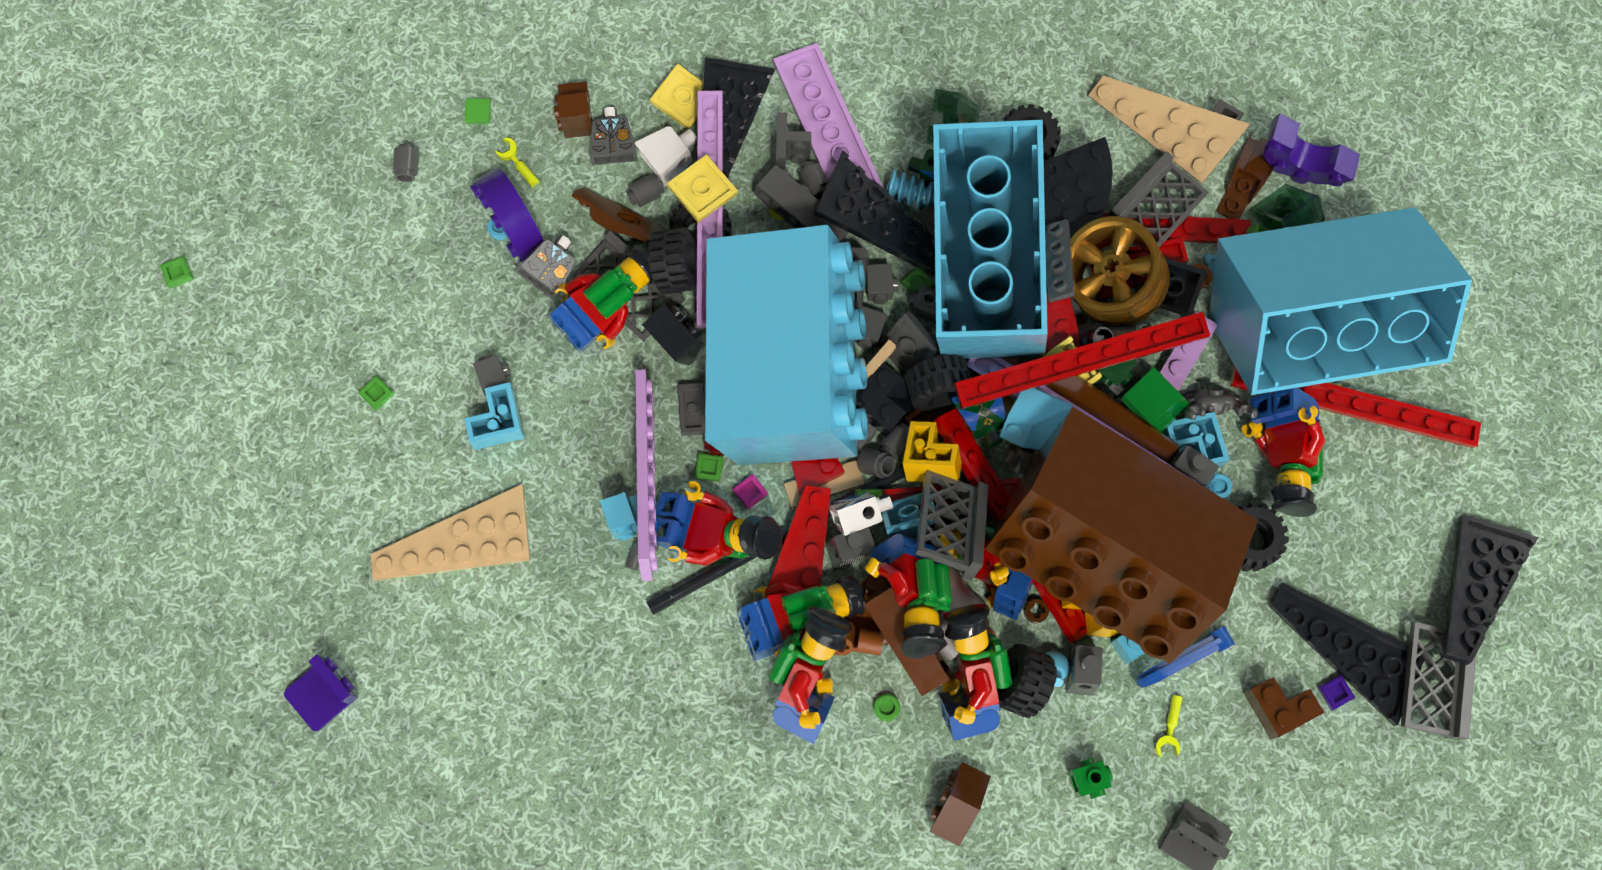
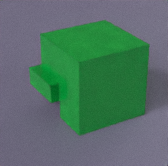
[1121,367,1189,432]

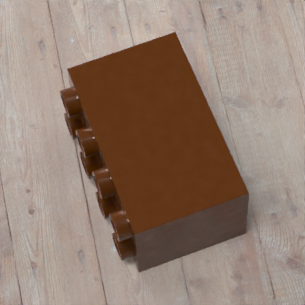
[985,407,1258,664]

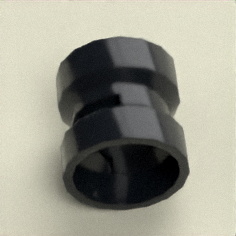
[1079,327,1114,347]

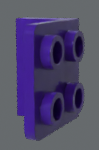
[284,654,358,731]

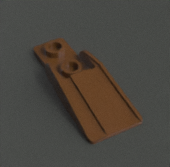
[1217,132,1273,219]
[572,187,665,242]

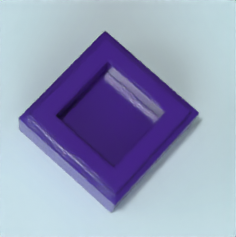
[1317,675,1355,711]

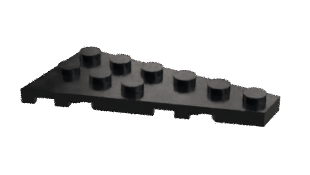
[696,57,775,178]
[814,150,935,276]
[1441,514,1539,665]
[1269,583,1425,726]

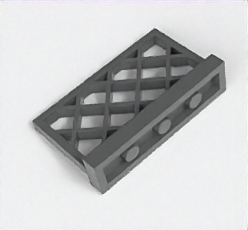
[1107,151,1209,254]
[572,230,686,342]
[915,470,989,580]
[1401,622,1476,740]

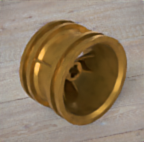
[1070,216,1170,327]

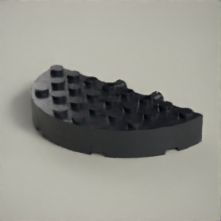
[919,137,1113,240]

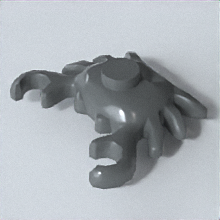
[1183,385,1258,420]

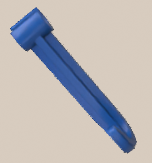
[1135,626,1235,688]

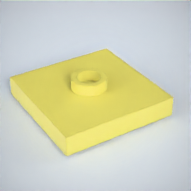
[649,63,702,130]
[667,154,738,223]

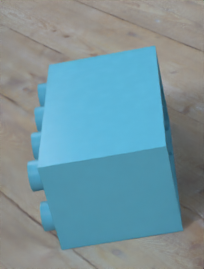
[933,120,1047,359]
[1209,207,1473,395]
[705,225,868,465]

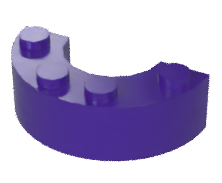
[1264,113,1360,187]
[470,167,544,261]

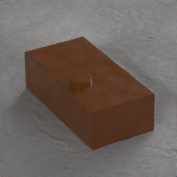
[864,583,950,696]

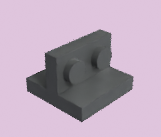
[776,112,811,169]
[878,311,941,376]
[1158,802,1233,870]

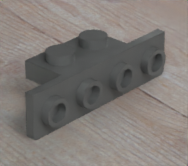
[1045,219,1075,303]

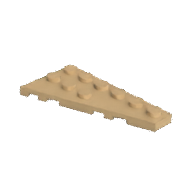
[1088,76,1250,183]
[371,484,531,581]

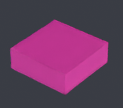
[732,474,768,510]

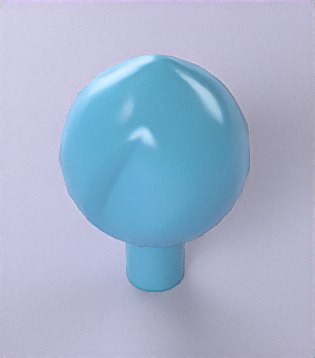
[1045,650,1070,687]

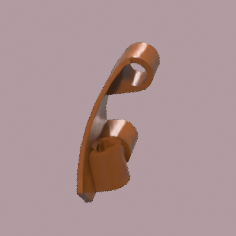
[834,574,889,656]

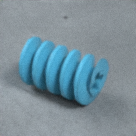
[886,168,934,210]

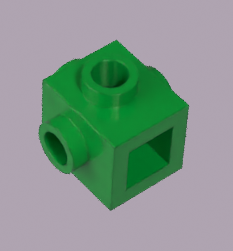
[1067,757,1113,799]

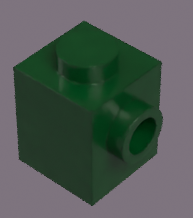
[1096,359,1137,387]

